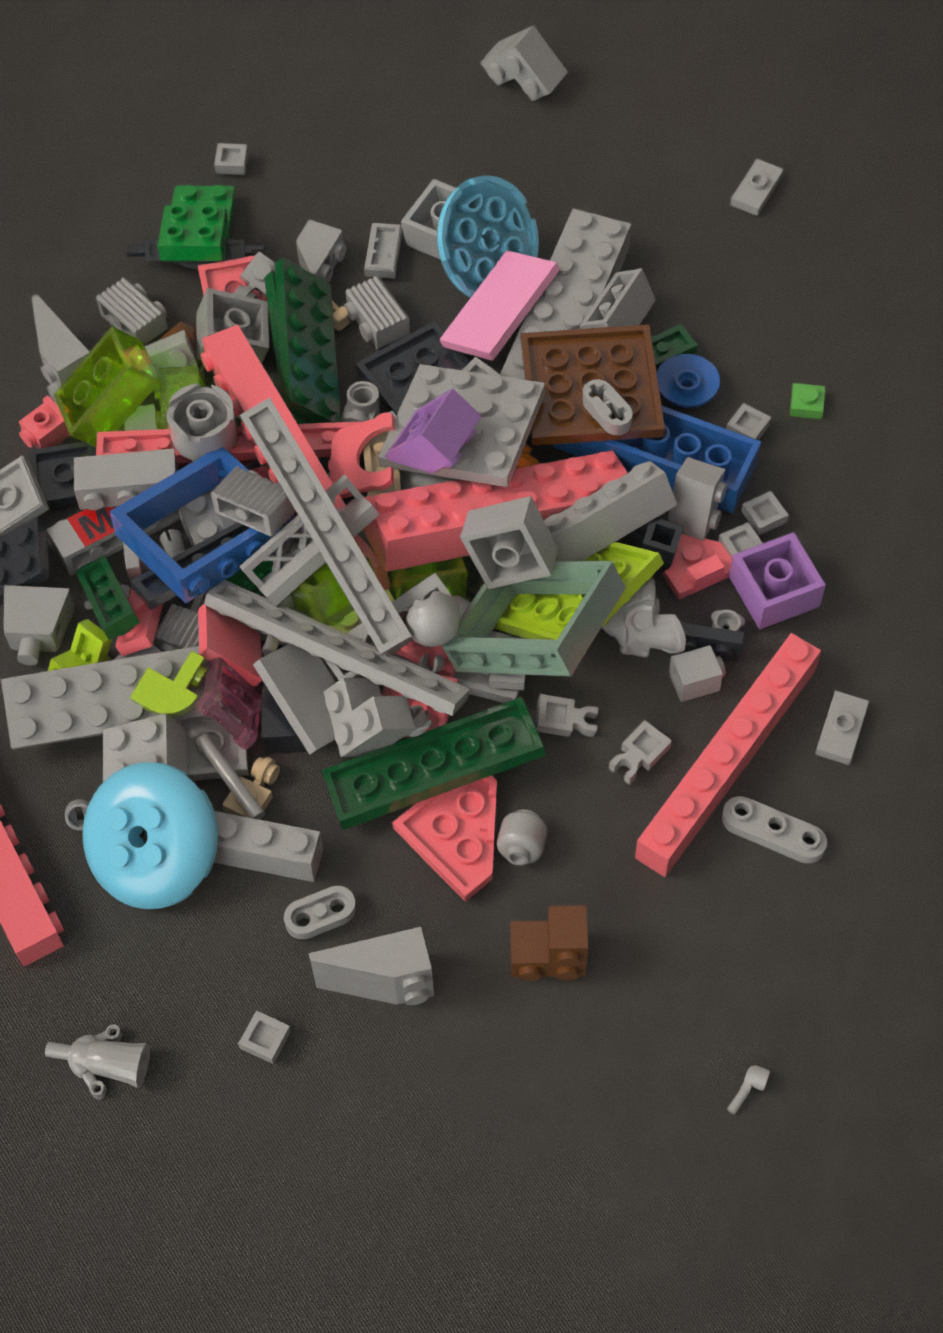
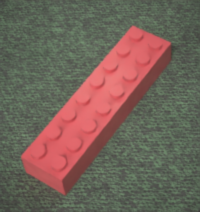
[363,451,628,572]

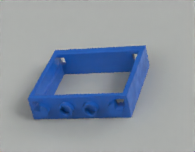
[110,447,295,603]

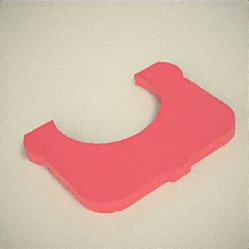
[328,413,395,499]

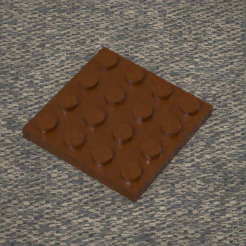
[520,324,665,446]

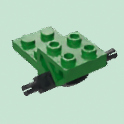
[126,185,265,269]

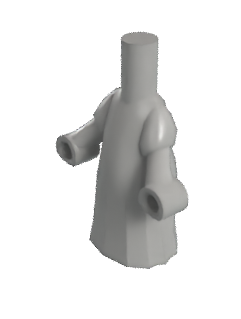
[45,1025,150,1100]

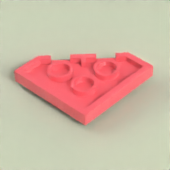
[392,775,497,902]

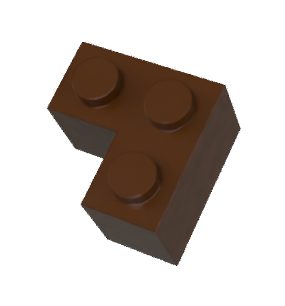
[510,905,588,981]

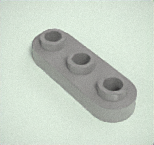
[722,796,827,864]

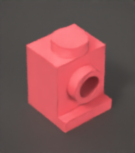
[19,395,74,449]

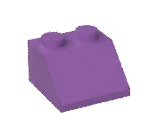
[385,388,481,473]

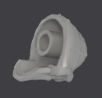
[602,578,686,658]

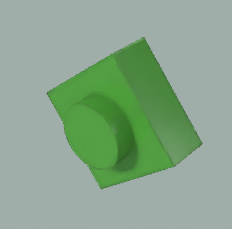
[790,383,825,419]

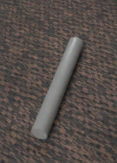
[196,733,265,820]

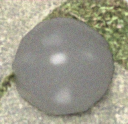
[406,591,460,647]

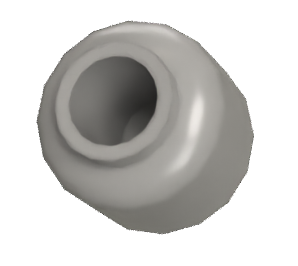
[497,809,547,865]

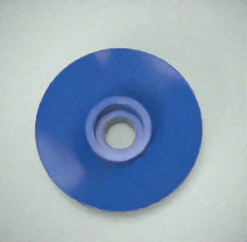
[657,354,720,408]

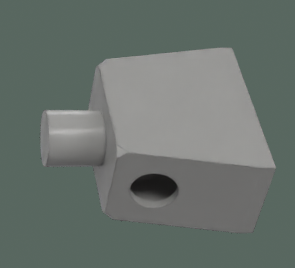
[4,585,75,665]

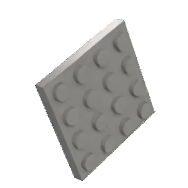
[378,364,546,487]

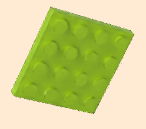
[493,542,664,640]

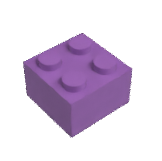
[729,532,826,630]

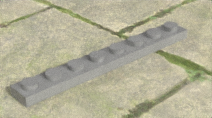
[240,398,412,656]
[204,580,470,716]

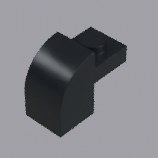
[615,518,684,574]

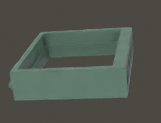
[442,561,626,676]

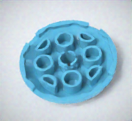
[437,176,539,298]
[82,762,218,909]

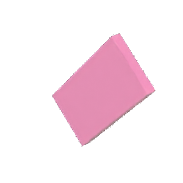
[439,250,559,361]

